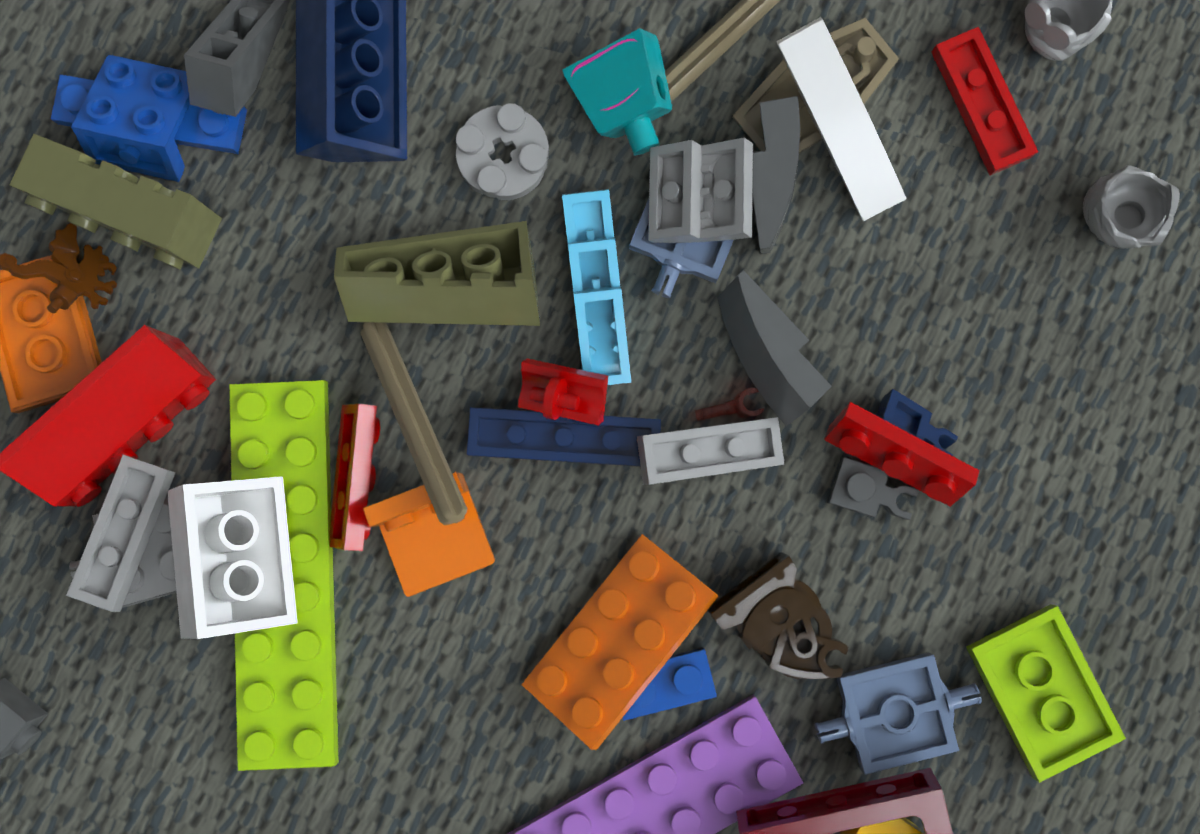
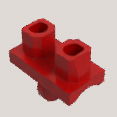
[518,358,609,426]

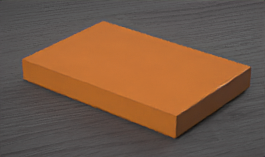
[0,255,102,413]

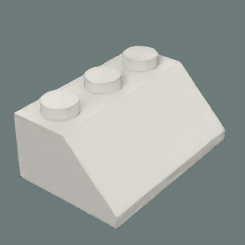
[167,477,298,639]

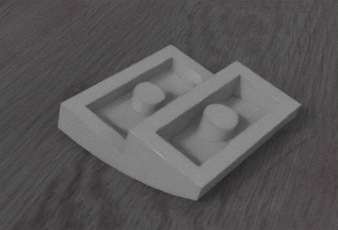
[648,137,753,243]

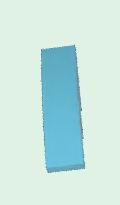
[562,189,631,385]

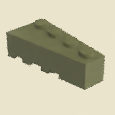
[10,134,222,270]
[334,221,540,326]

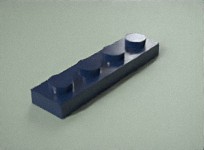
[467,407,661,467]

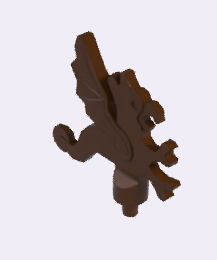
[0,223,117,313]

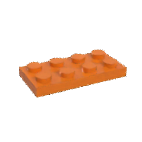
[521,534,719,750]

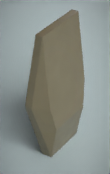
[732,18,899,154]

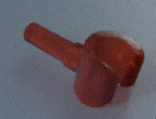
[695,388,764,422]

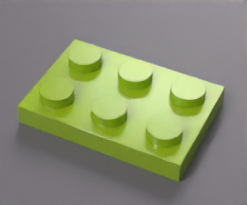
[966,604,1126,783]

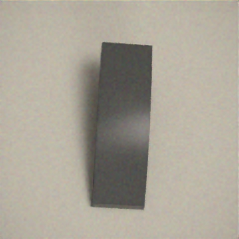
[752,96,800,254]
[717,270,832,426]

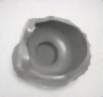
[1025,0,1113,61]
[1083,165,1180,249]

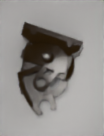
[708,552,849,680]

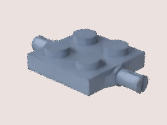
[629,199,734,298]
[815,652,982,775]

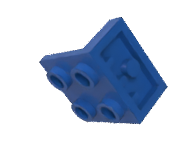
[71,55,190,182]

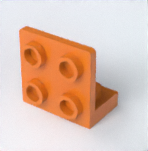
[363,472,495,597]

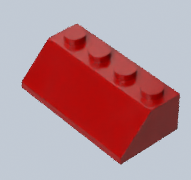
[0,325,216,507]

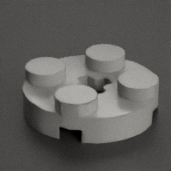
[456,103,549,200]

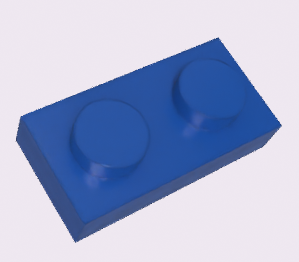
[623,648,717,721]

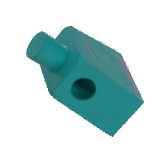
[562,28,672,156]

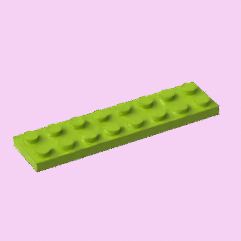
[229,380,339,771]

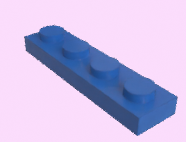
[51,75,247,154]

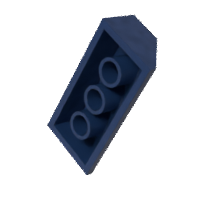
[296,0,407,162]

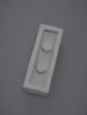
[637,417,785,485]
[66,455,176,612]

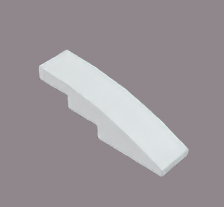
[776,17,906,221]

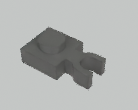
[827,457,919,520]

